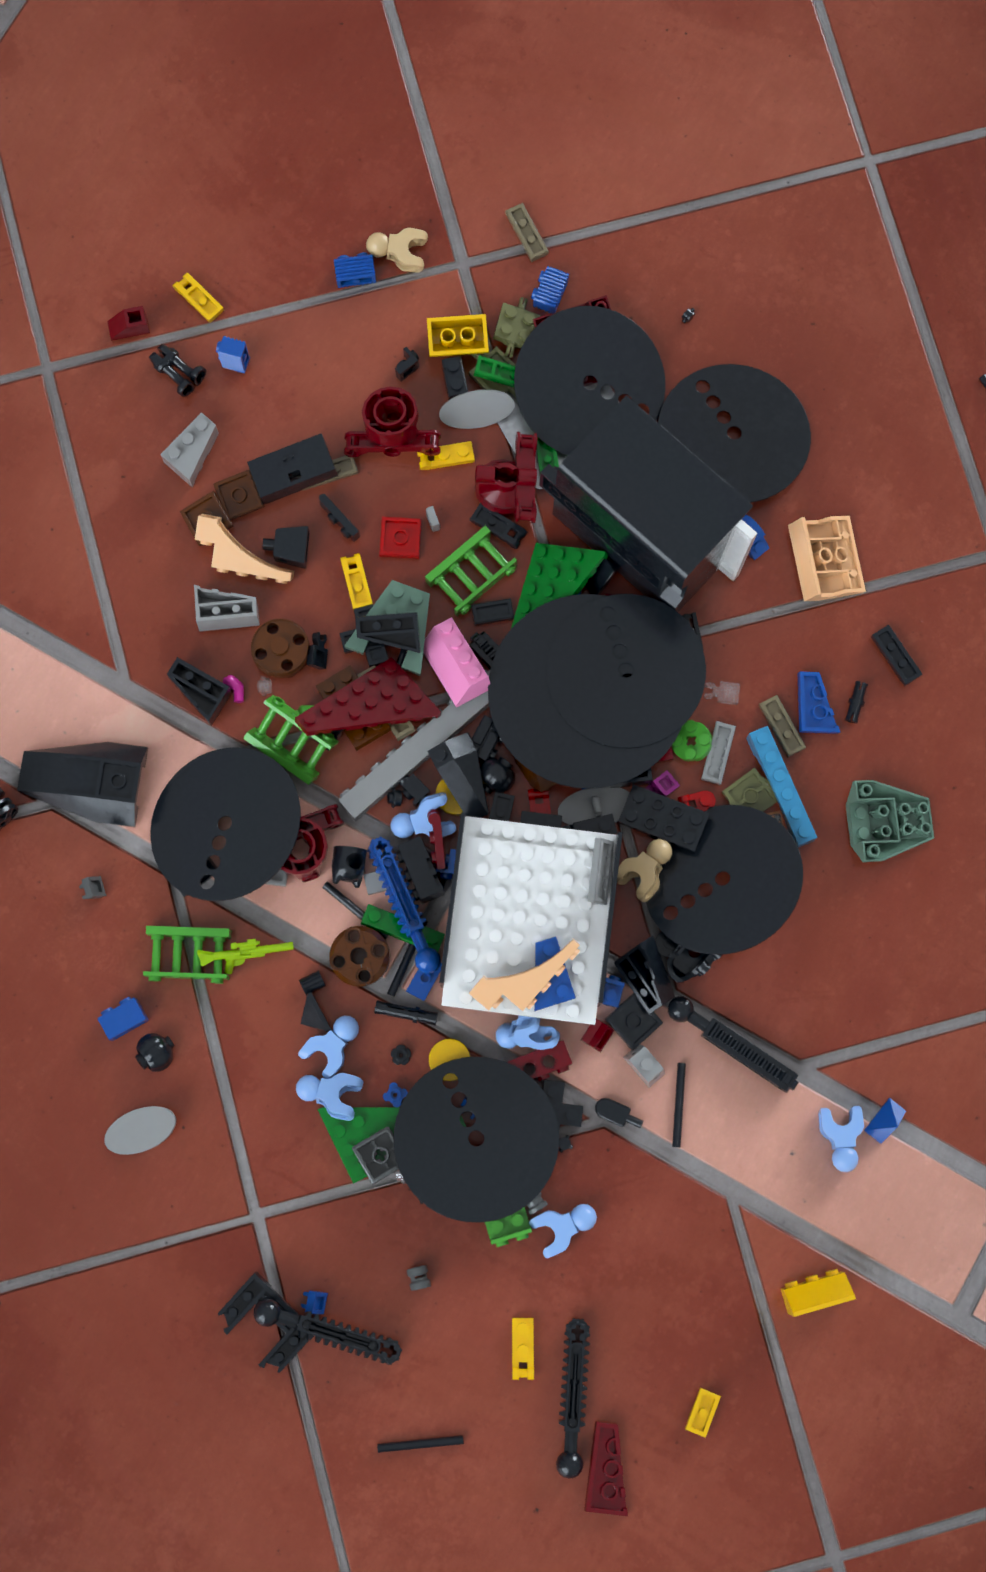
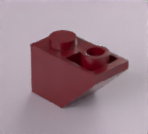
[107,306,150,341]

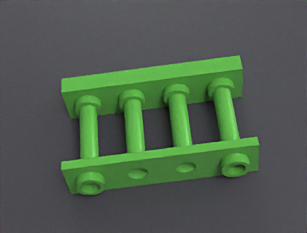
[425,525,517,616]
[243,695,339,785]
[143,926,232,984]

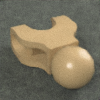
[366,228,428,273]
[617,839,672,902]

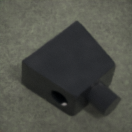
[263,526,310,569]

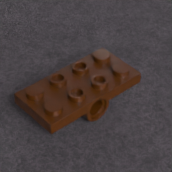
[316,666,391,751]

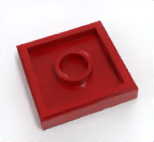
[379,516,422,559]

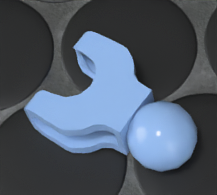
[390,792,457,838]
[298,1015,359,1079]
[496,1015,560,1050]
[296,1073,364,1121]
[818,1106,864,1172]
[528,1204,597,1258]

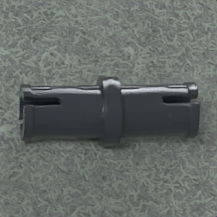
[845,681,868,724]

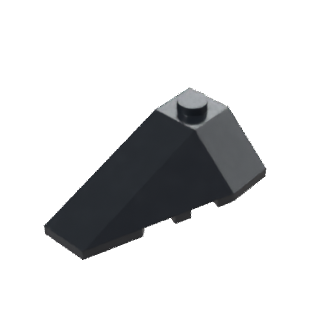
[427,732,489,818]

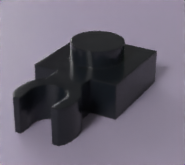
[306,632,328,670]

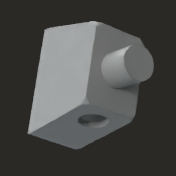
[623,1045,665,1088]

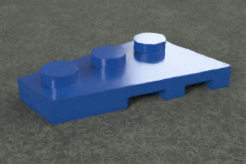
[797,671,840,734]
[534,937,576,1011]

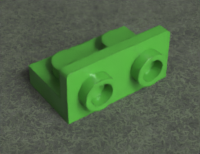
[485,1207,532,1247]

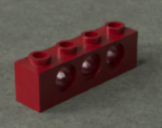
[507,1040,573,1081]

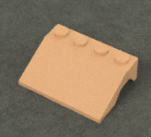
[788,516,866,601]

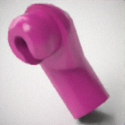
[223,675,244,703]

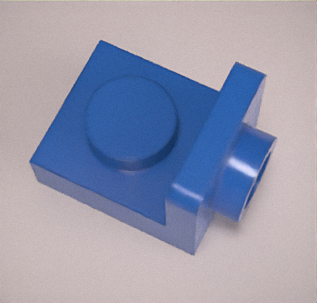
[435,849,456,880]
[602,975,625,1008]

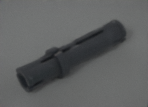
[374,1000,438,1026]

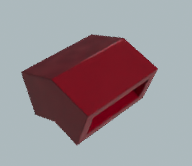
[581,1018,614,1053]

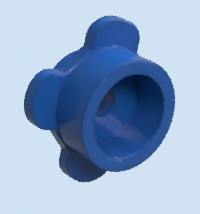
[383,1082,408,1107]

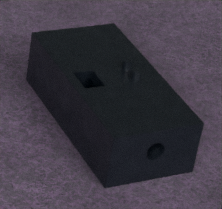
[247,433,338,504]

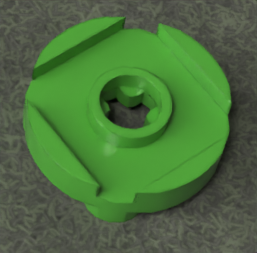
[672,720,712,762]

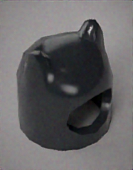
[332,846,367,888]

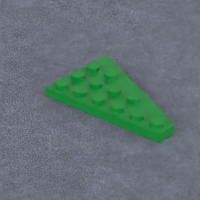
[511,543,608,629]
[317,1107,466,1184]

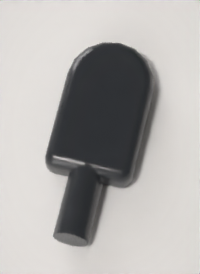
[595,1098,643,1128]

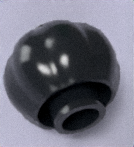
[480,757,515,794]
[135,1033,174,1072]

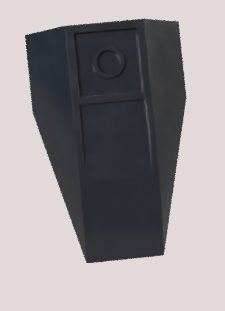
[17,742,148,827]

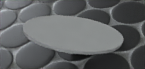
[439,390,515,429]
[558,786,630,825]
[104,1106,176,1155]

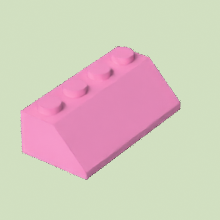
[423,617,491,708]

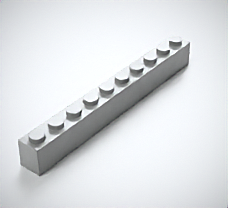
[339,669,491,822]

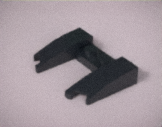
[218,1271,309,1373]

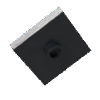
[605,993,663,1050]

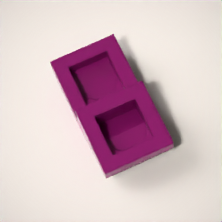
[644,770,680,797]

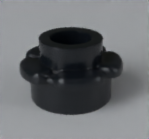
[387,788,402,808]
[391,1045,411,1065]

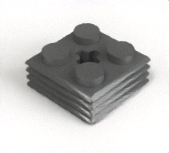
[352,1127,399,1184]

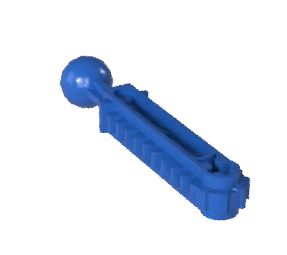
[367,837,441,973]

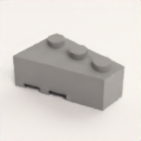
[160,412,219,488]
[194,585,260,631]

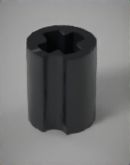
[299,970,326,996]

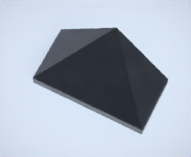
[301,992,332,1032]

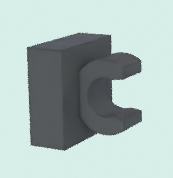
[79,876,107,899]

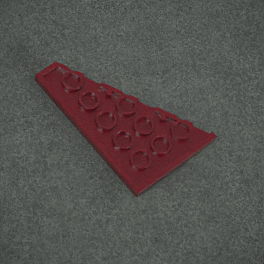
[295,657,441,736]

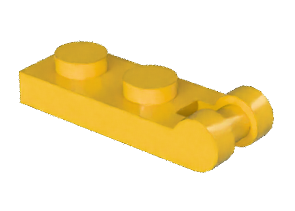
[172,273,224,323]
[417,441,475,470]
[340,553,373,609]
[512,1318,534,1380]

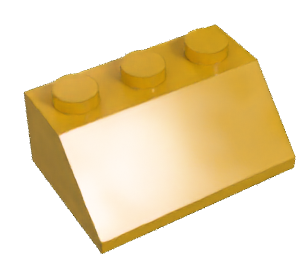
[427,314,489,357]
[781,1269,856,1317]

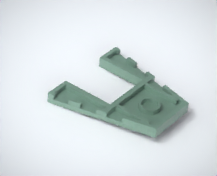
[344,580,430,676]

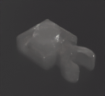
[704,681,740,705]

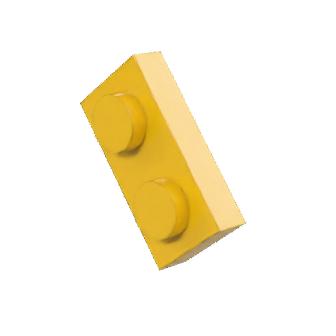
[685,1387,721,1438]

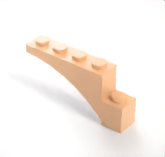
[195,514,294,584]
[469,938,580,1011]

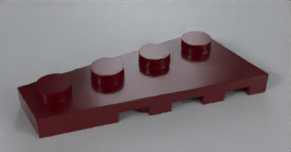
[584,1421,628,1516]

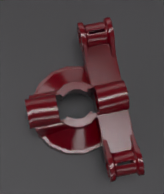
[344,386,441,458]
[475,432,537,523]
[281,804,345,882]

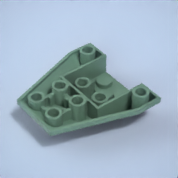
[845,780,934,862]

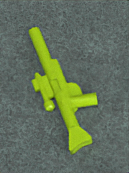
[197,939,294,974]

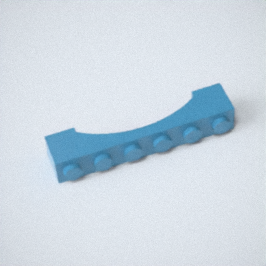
[746,726,818,848]

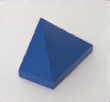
[864,1098,906,1144]

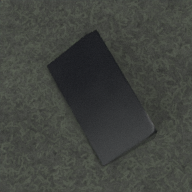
[586,556,620,595]

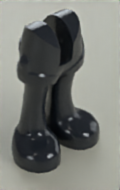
[149,344,206,397]

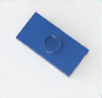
[406,963,442,1001]

